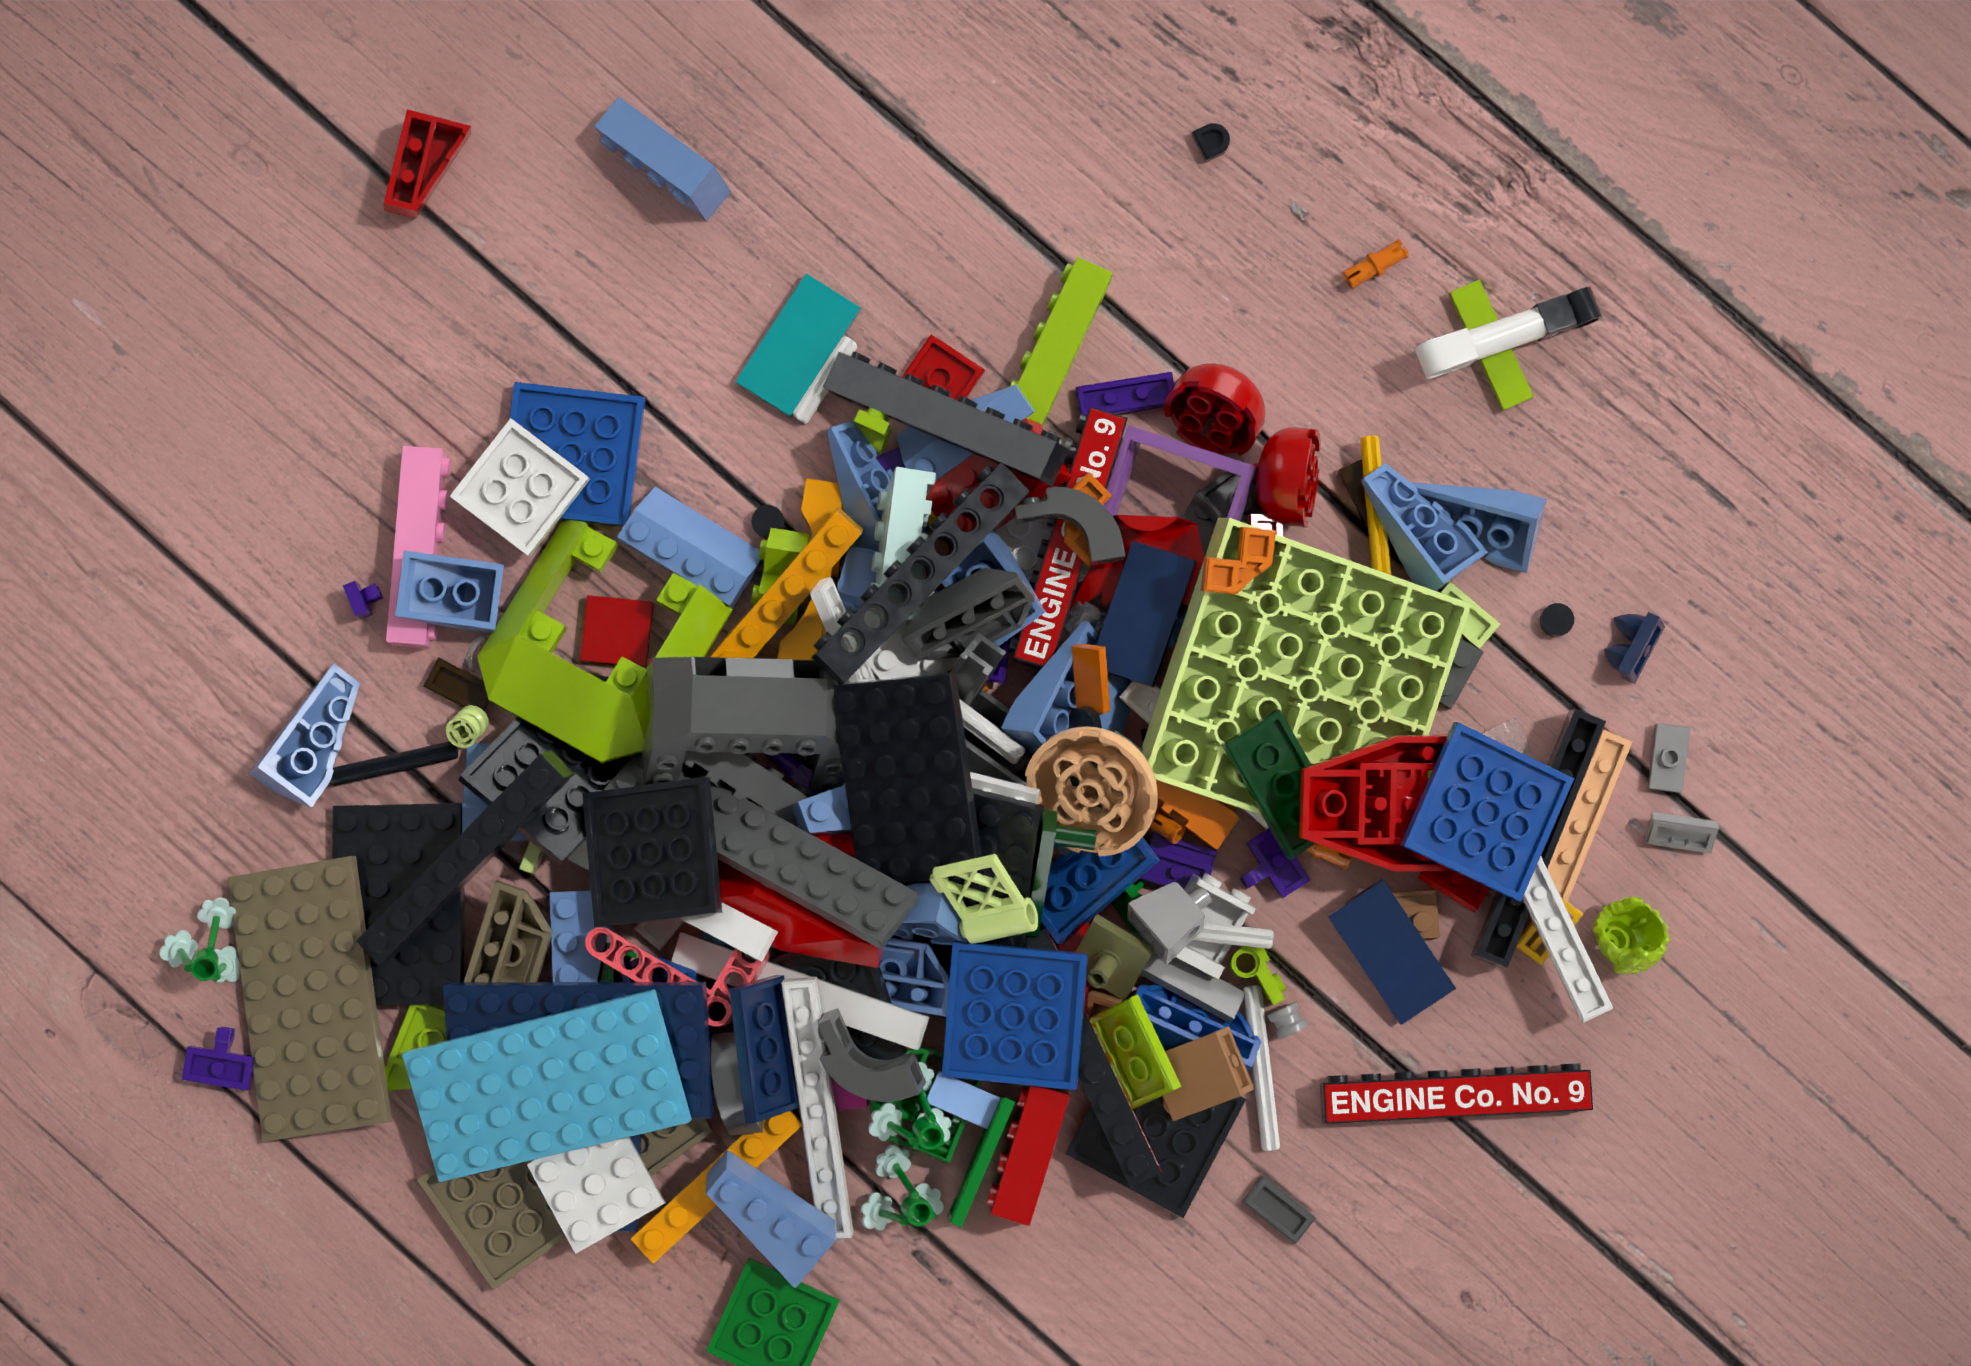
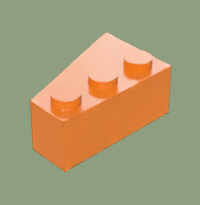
[1156,780,1240,850]

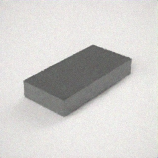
[1242,1175,1316,1244]

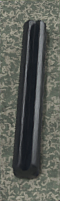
[330,741,458,786]

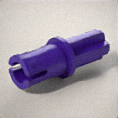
[765,753,821,797]

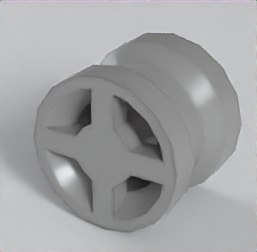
[1267,1001,1309,1040]

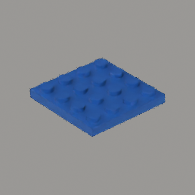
[510,382,646,527]
[1400,722,1574,901]
[942,941,1088,1090]

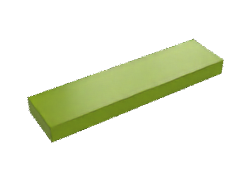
[1449,279,1534,412]

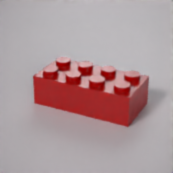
[926,418,1072,532]
[986,1085,1070,1226]

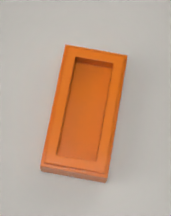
[1071,643,1110,714]

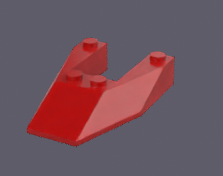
[1299,734,1453,871]
[718,833,885,968]

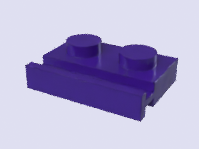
[1140,832,1217,889]

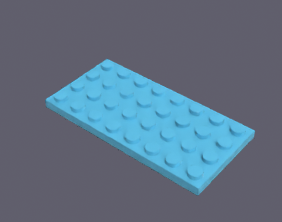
[402,989,692,1182]

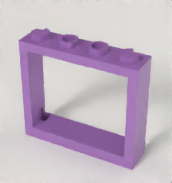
[1103,425,1258,521]

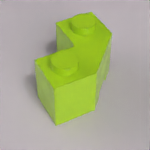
[751,528,810,625]

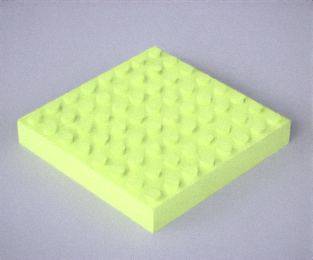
[1141,518,1472,815]

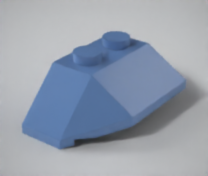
[880,938,950,1017]

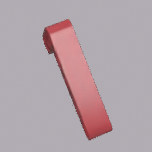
[585,927,770,1028]

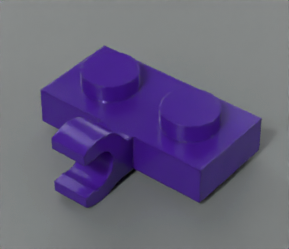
[1240,828,1311,899]
[181,1026,255,1090]

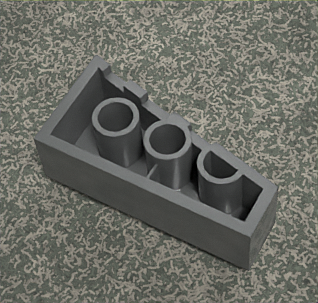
[683,751,812,828]

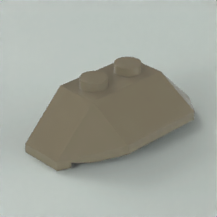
[464,880,553,982]

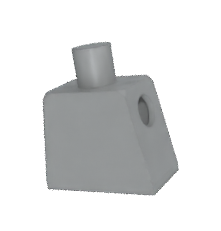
[1127,882,1212,964]

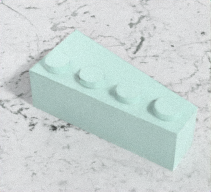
[870,467,936,621]

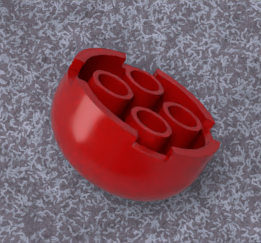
[1164,363,1265,456]
[1253,427,1321,528]

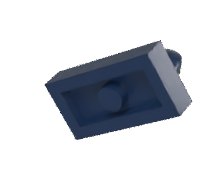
[1604,612,1665,684]

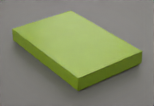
[1090,994,1182,1109]

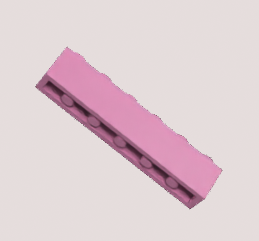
[386,446,451,648]

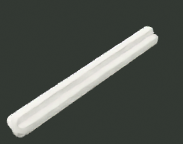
[1243,985,1280,1151]

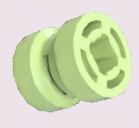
[446,705,489,748]

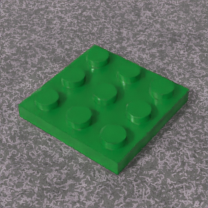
[706,1257,840,1366]

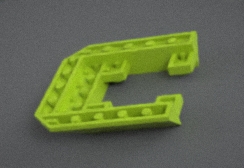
[478,519,733,763]

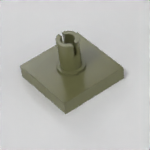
[1076,914,1155,1000]

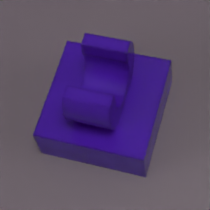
[343,581,383,620]

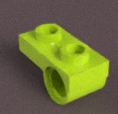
[854,407,893,456]
[1229,946,1286,1006]

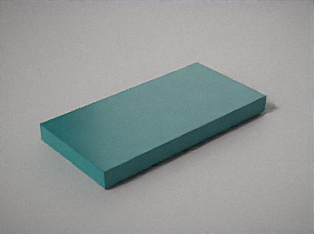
[735,273,861,418]

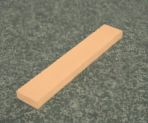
[1547,730,1632,901]

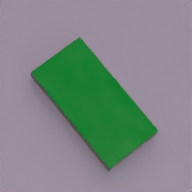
[947,1095,1015,1228]

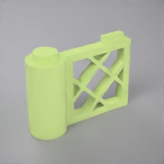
[929,854,1038,944]

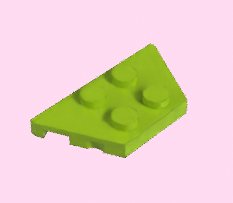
[385,1004,447,1091]

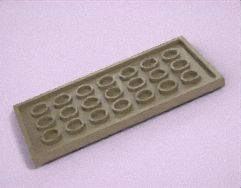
[228,856,392,1142]
[417,1118,714,1290]

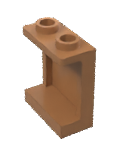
[1162,1026,1254,1121]

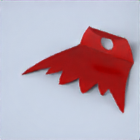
[1069,515,1205,612]

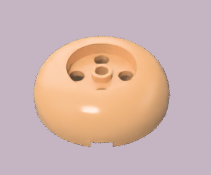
[1025,726,1158,856]

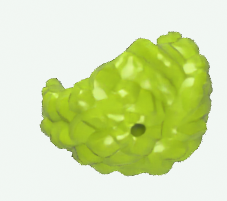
[1592,896,1670,975]

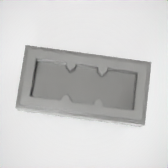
[1647,723,1690,794]
[1645,812,1719,853]

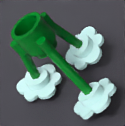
[159,898,241,983]
[868,1062,951,1150]
[861,1145,944,1231]

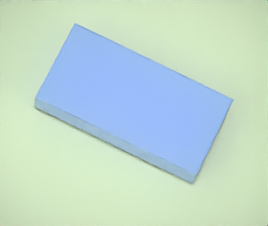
[927,1071,1000,1129]

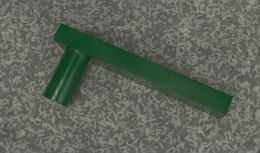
[1026,809,1097,937]

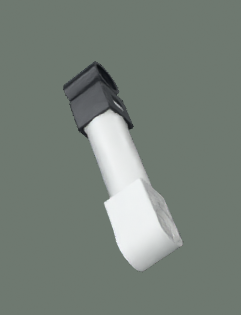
[1414,287,1602,379]

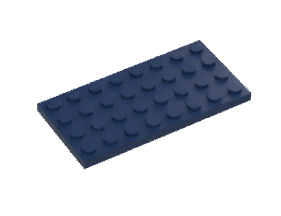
[443,982,714,1118]

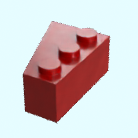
[383,109,471,219]

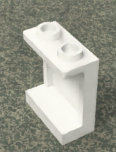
[1176,873,1256,979]

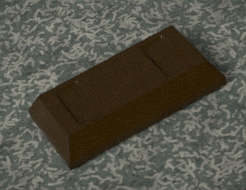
[423,657,490,711]

